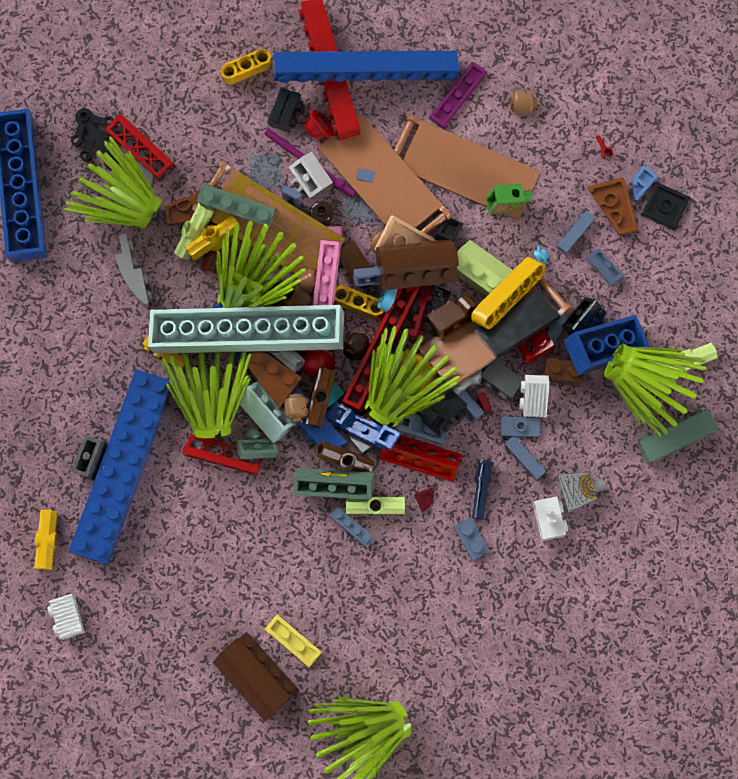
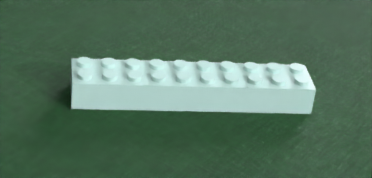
[148,305,344,354]

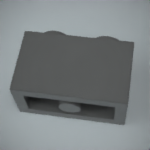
[481,359,525,402]
[71,435,108,481]

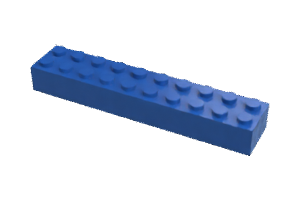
[69,369,173,566]

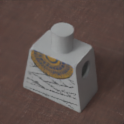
[556,473,605,513]

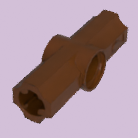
[306,368,336,429]
[316,440,374,472]

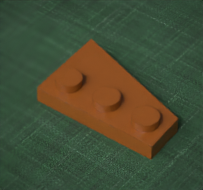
[587,177,638,236]
[165,183,219,226]
[244,351,302,410]

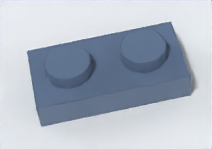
[586,248,625,285]
[453,517,490,561]

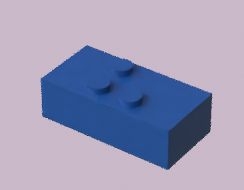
[564,315,650,376]

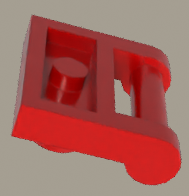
[518,329,556,364]

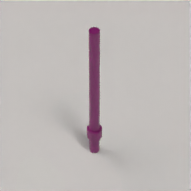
[264,128,357,198]

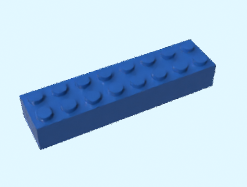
[0,109,48,262]

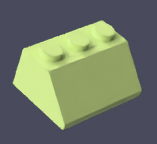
[457,240,513,297]

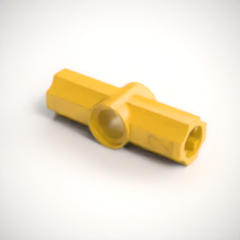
[185,215,241,261]
[34,510,58,570]

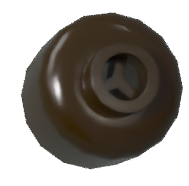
[309,200,334,227]
[343,332,370,361]

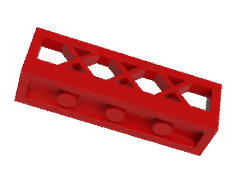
[105,113,176,179]
[182,433,263,476]
[380,435,462,482]

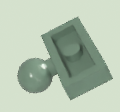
[236,428,279,459]

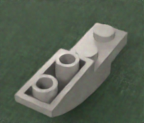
[115,234,153,308]

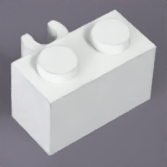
[289,152,333,198]
[533,497,568,541]

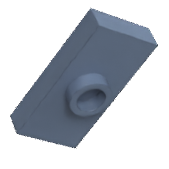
[282,185,303,210]
[501,417,540,437]

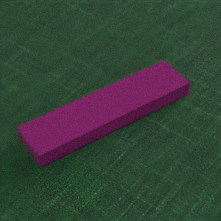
[429,61,487,129]

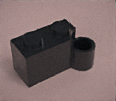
[420,390,468,436]

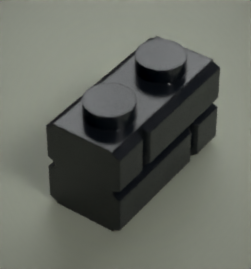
[268,87,304,133]
[562,297,607,335]

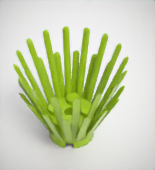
[63,137,162,230]
[216,221,306,308]
[365,326,460,427]
[604,343,707,438]
[161,352,251,438]
[308,697,411,779]

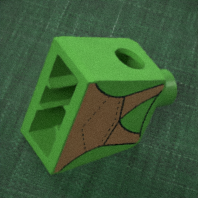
[485,184,533,215]

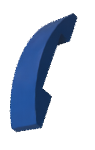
[326,402,401,450]

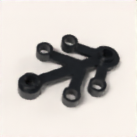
[71,108,123,171]

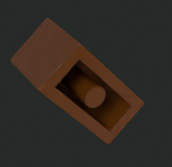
[543,357,584,388]

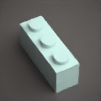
[240,381,295,443]

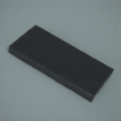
[475,290,560,359]

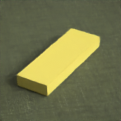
[264,615,322,668]

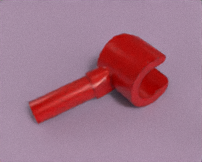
[596,135,613,159]

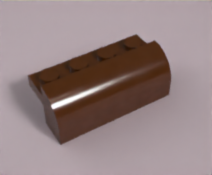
[376,240,459,290]
[212,632,300,722]

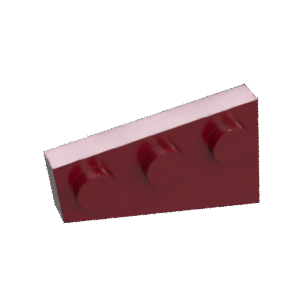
[409,286,434,344]

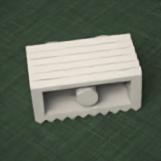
[519,375,549,418]
[47,594,85,640]

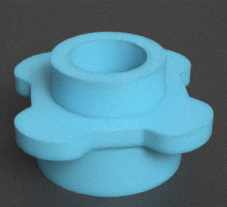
[533,246,549,264]

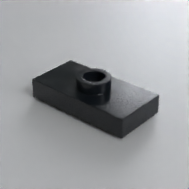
[434,217,463,242]

